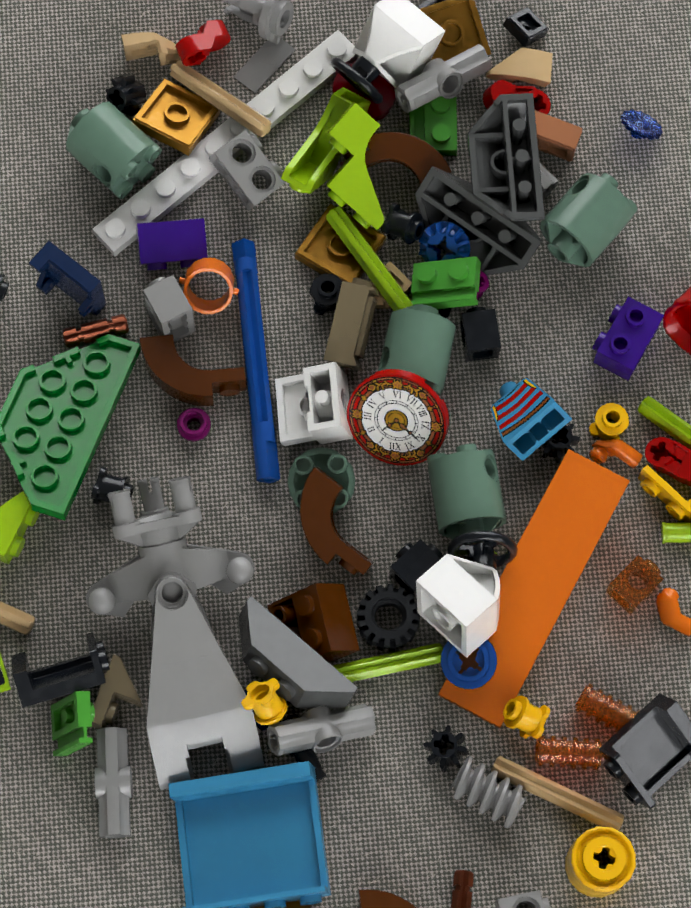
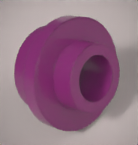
[177,408,211,442]

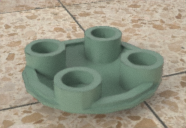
[287,447,356,513]

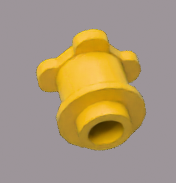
[589,403,629,439]
[241,678,288,725]
[503,695,550,739]

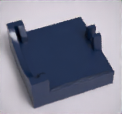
[29,241,106,317]

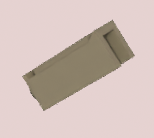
[323,278,380,371]

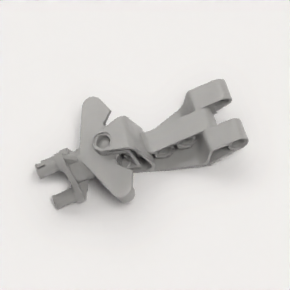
[86,476,265,791]

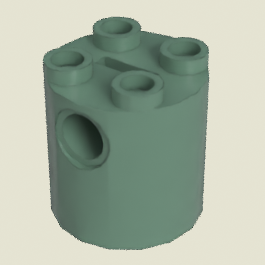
[66,101,162,199]
[540,173,638,267]
[378,304,456,396]
[427,444,506,544]

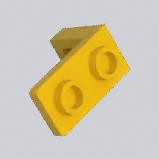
[638,465,691,522]

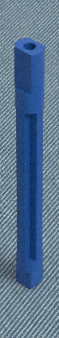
[232,238,280,483]

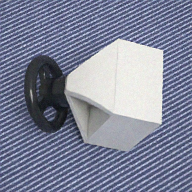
[331,0,445,104]
[416,531,518,658]

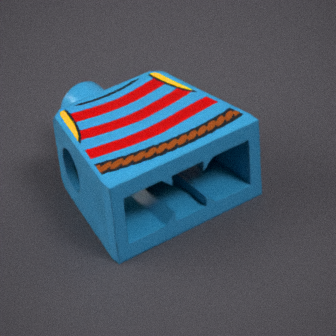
[491,378,572,461]

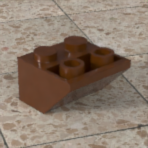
[267,583,360,662]

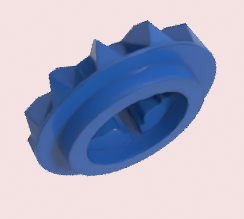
[418,221,471,262]
[441,640,497,689]

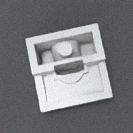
[275,362,353,446]

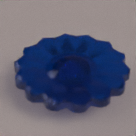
[620,109,663,140]

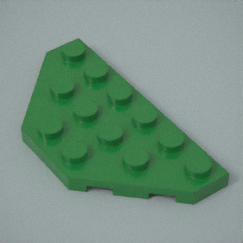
[0,334,141,521]

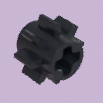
[106,75,147,116]
[541,424,580,463]
[423,725,469,772]

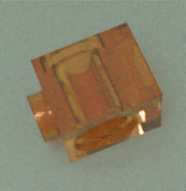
[606,555,664,615]

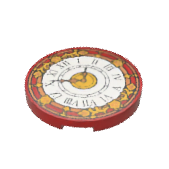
[347,369,449,466]

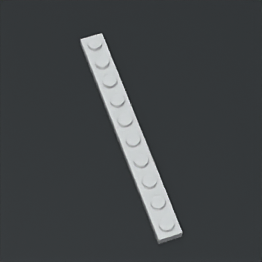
[92,30,358,257]

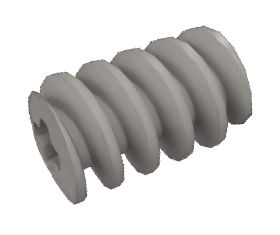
[449,756,529,829]

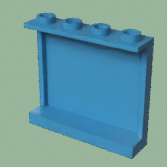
[168,761,331,908]

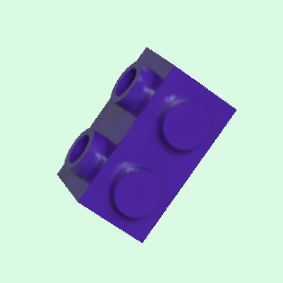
[136,218,208,271]
[592,296,664,381]

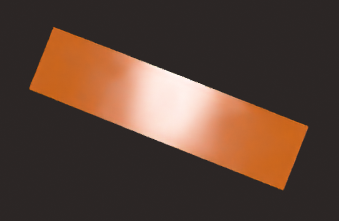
[438,449,630,728]

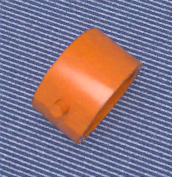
[179,258,239,314]

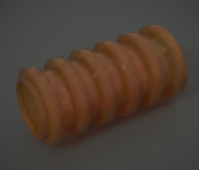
[575,683,641,733]
[535,735,602,770]

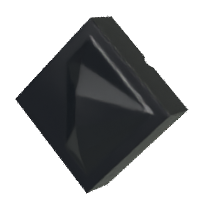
[503,7,549,47]

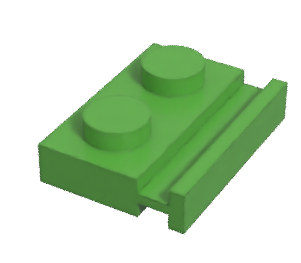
[409,96,457,156]
[411,256,481,309]
[51,691,95,756]

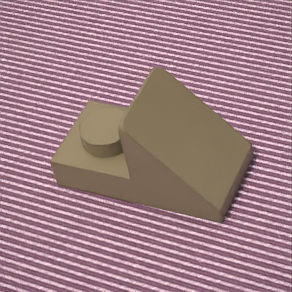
[92,654,143,729]

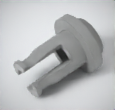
[222,0,294,44]

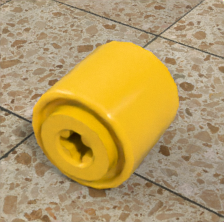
[565,826,636,898]

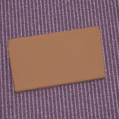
[535,110,582,162]

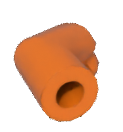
[589,439,643,468]
[656,588,691,637]

